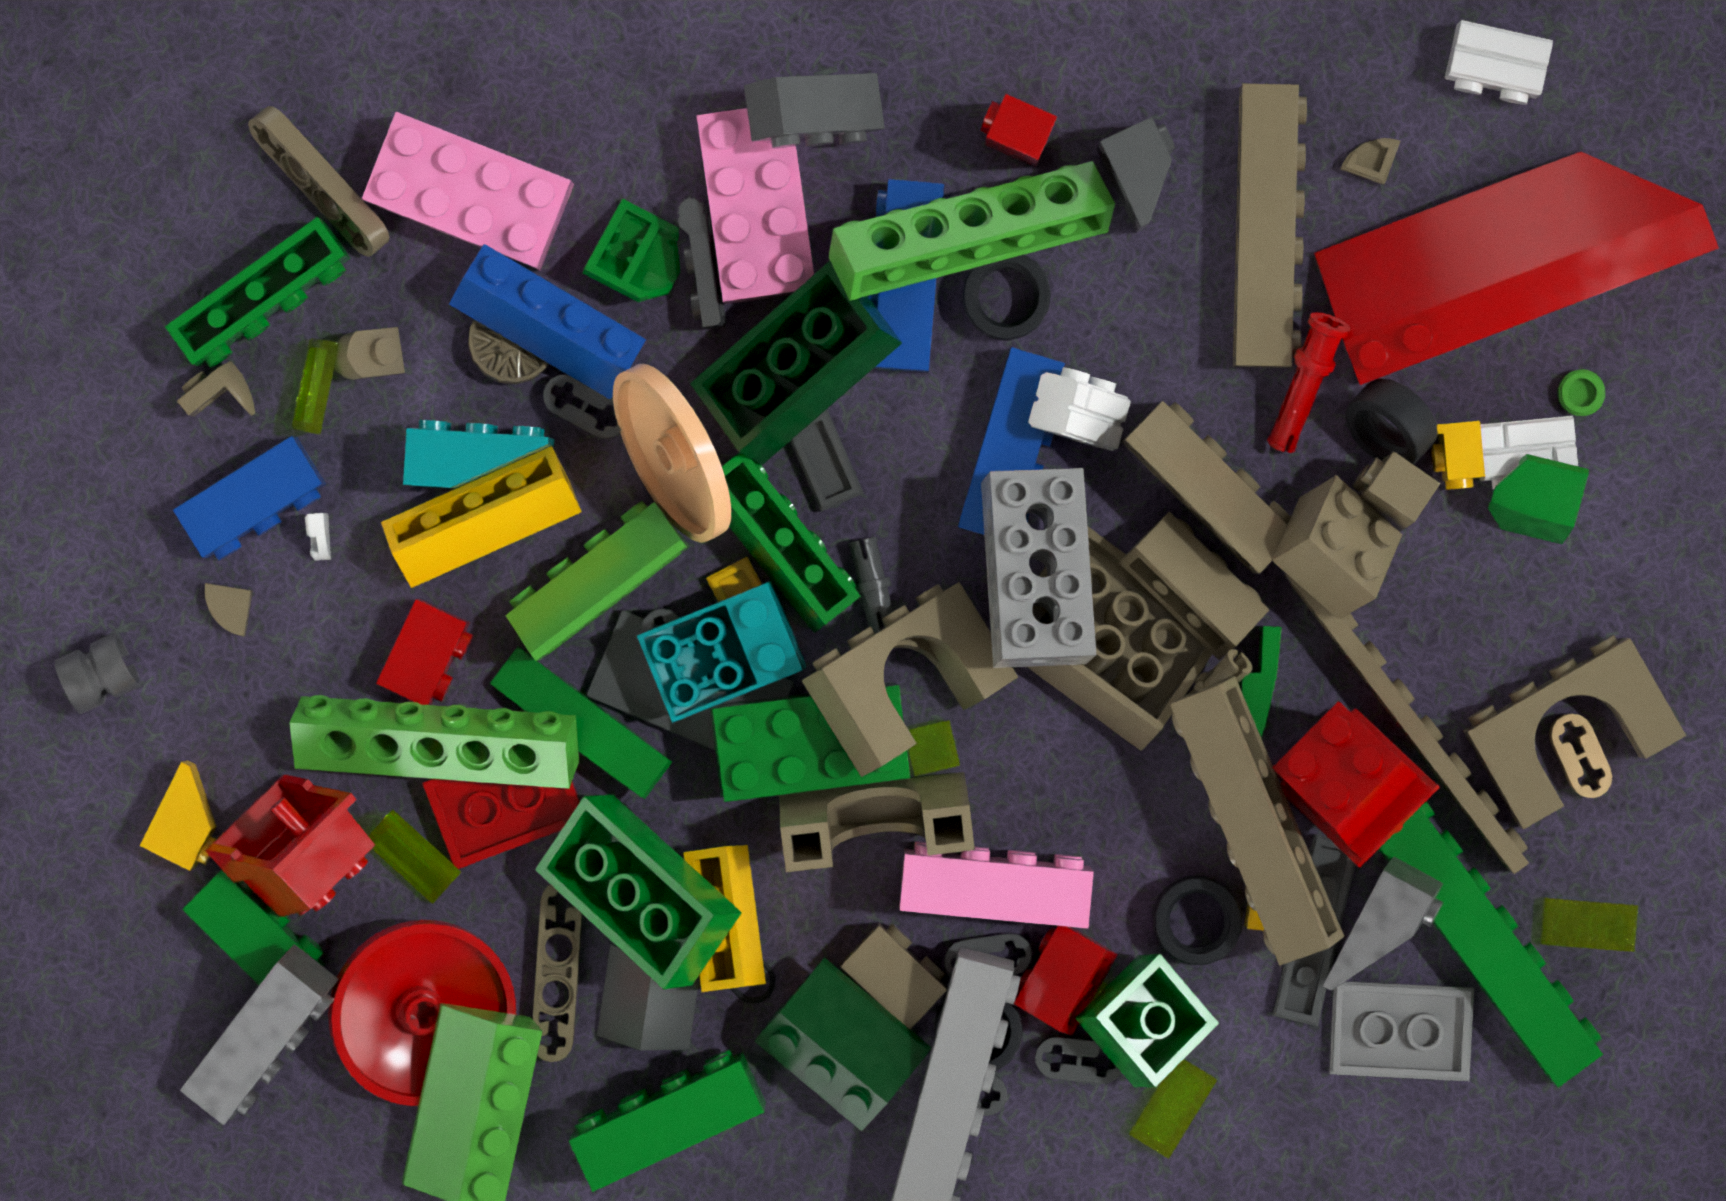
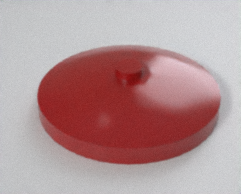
[328,920,516,1106]

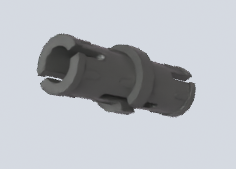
[848,537,893,633]

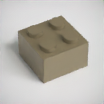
[1272,475,1403,619]

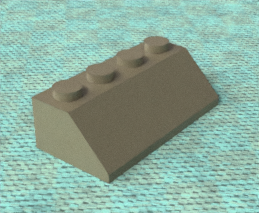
[1121,401,1291,574]

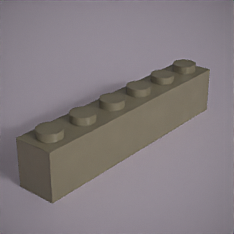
[1233,83,1307,368]
[1170,676,1344,966]

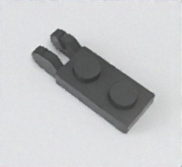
[677,197,727,329]

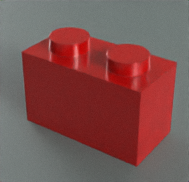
[980,94,1058,167]
[376,599,473,705]
[1014,926,1118,1035]

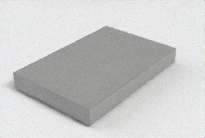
[1329,981,1474,1081]

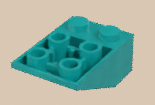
[403,420,555,489]
[637,581,807,723]

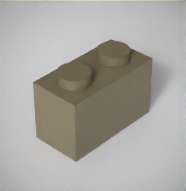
[1352,451,1440,532]
[841,923,947,1029]

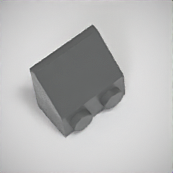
[1097,117,1175,233]

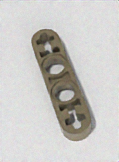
[248,106,390,257]
[533,884,583,1062]

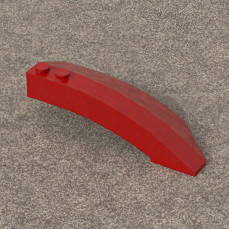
[1314,152,1719,385]

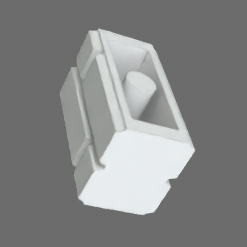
[1445,20,1553,105]
[1028,367,1131,451]
[1480,416,1578,489]

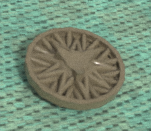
[468,320,549,385]

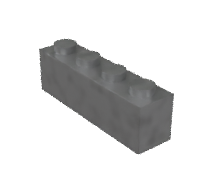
[180,944,338,1125]

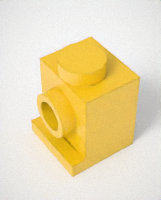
[1431,421,1485,490]

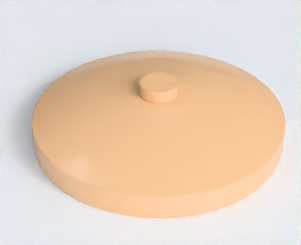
[613,364,731,543]

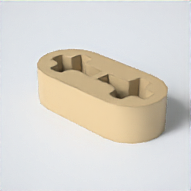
[1549,713,1612,798]

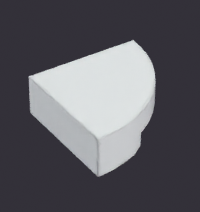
[305,513,331,560]

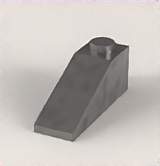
[1323,856,1443,990]

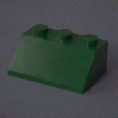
[754,957,932,1131]

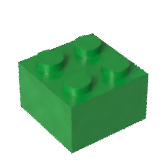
[1075,954,1219,1087]

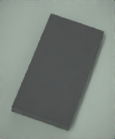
[586,610,794,750]

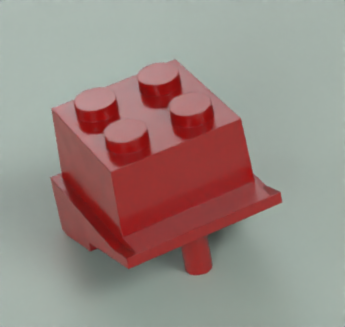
[1272,701,1440,868]
[205,774,375,917]

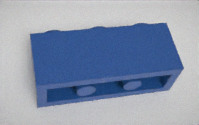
[173,436,326,561]

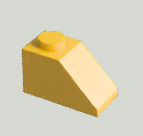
[140,760,217,871]

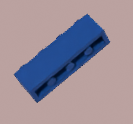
[869,179,944,373]
[449,244,646,400]
[957,347,1065,535]

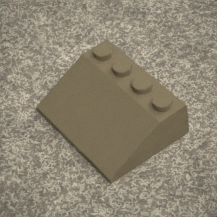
[1028,526,1212,751]

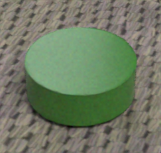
[1557,369,1605,416]

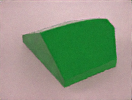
[582,198,680,302]
[1488,454,1589,544]

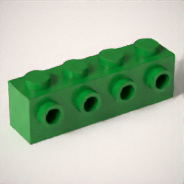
[165,217,351,368]
[722,453,861,633]

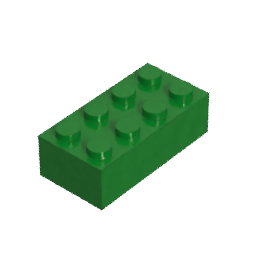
[710,683,910,802]
[535,794,742,990]
[569,1049,766,1192]

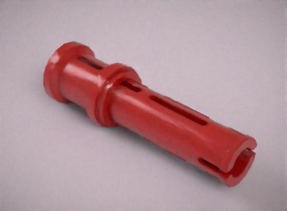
[1267,312,1350,453]

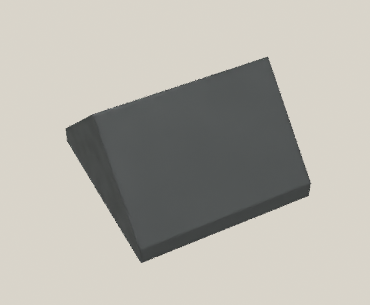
[597,943,700,1051]

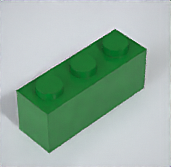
[182,870,326,986]

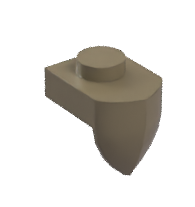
[329,327,405,380]
[177,361,255,417]

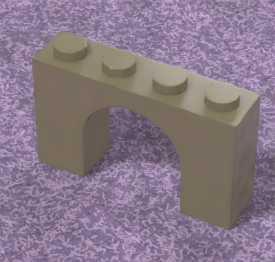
[801,582,1018,777]
[1462,634,1686,829]
[779,772,975,872]

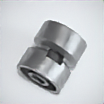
[55,632,141,714]

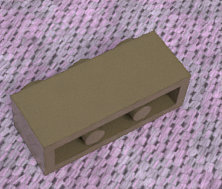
[1119,511,1269,660]

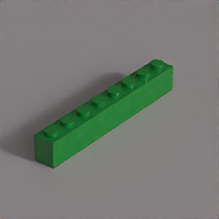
[1379,802,1603,1088]

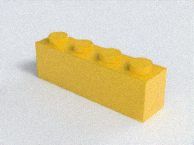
[381,446,582,588]

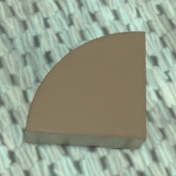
[1340,138,1401,185]
[205,583,253,636]

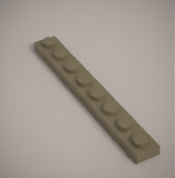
[1284,574,1529,874]

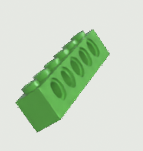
[829,161,1115,301]
[290,695,579,789]

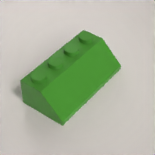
[505,500,690,661]
[402,1003,542,1201]

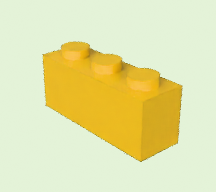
[683,845,766,992]

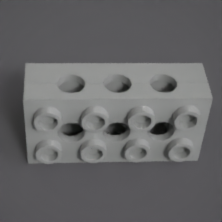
[981,468,1096,668]

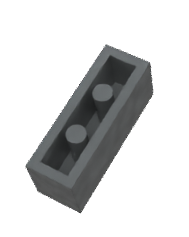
[744,73,885,149]

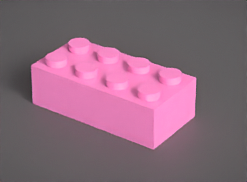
[697,108,814,304]
[362,112,574,271]
[899,841,1094,928]

